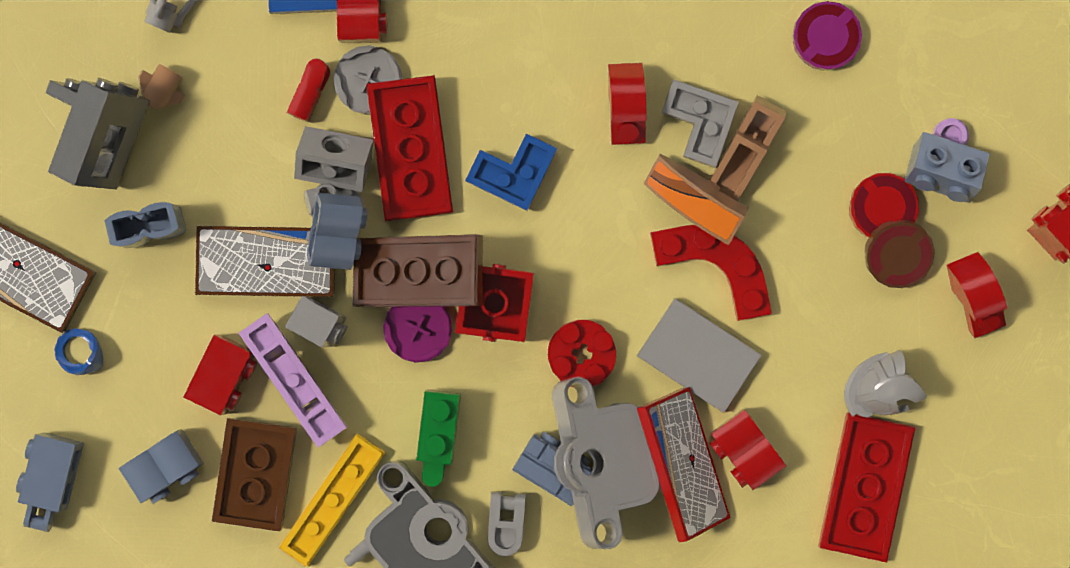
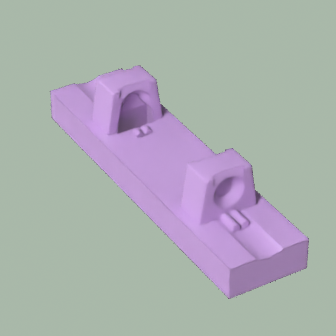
[239,313,347,447]

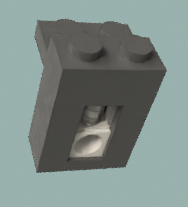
[46,78,150,190]

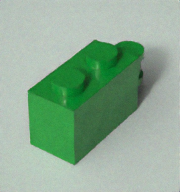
[416,390,461,487]

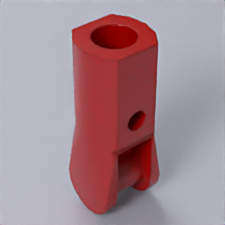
[287,58,331,123]

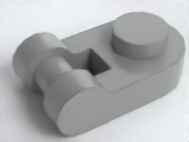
[488,492,526,556]

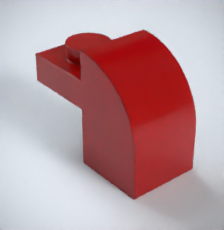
[608,63,647,145]
[946,252,1008,338]

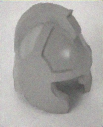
[844,350,927,417]

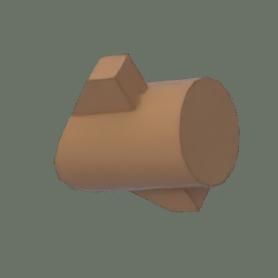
[138,64,185,109]

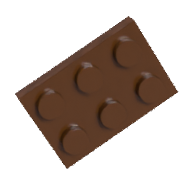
[212,418,297,532]

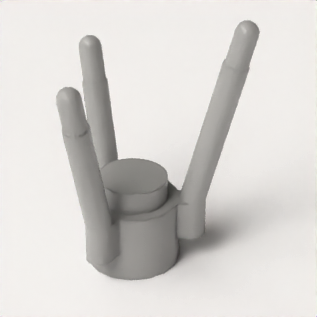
[144,0,198,33]

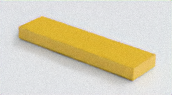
[279,433,386,567]

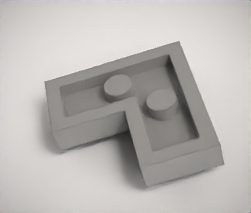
[661,80,739,168]

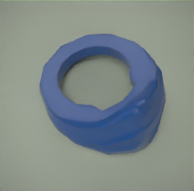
[54,328,103,376]

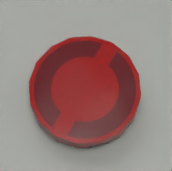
[849,173,919,238]

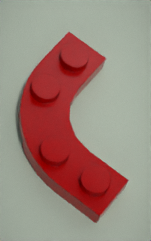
[650,225,772,321]

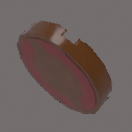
[864,219,935,288]

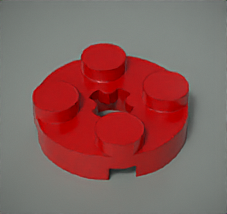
[548,320,617,387]

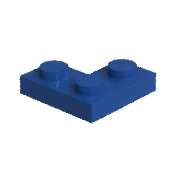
[465,134,557,211]

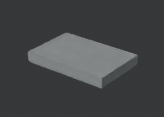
[637,298,761,413]

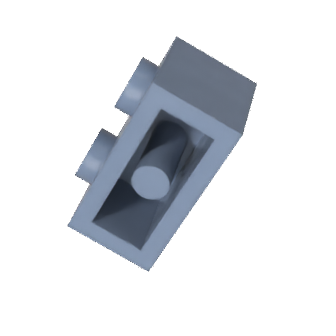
[904,132,990,203]

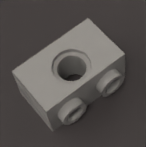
[294,126,373,192]
[285,296,348,348]

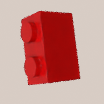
[183,334,257,416]

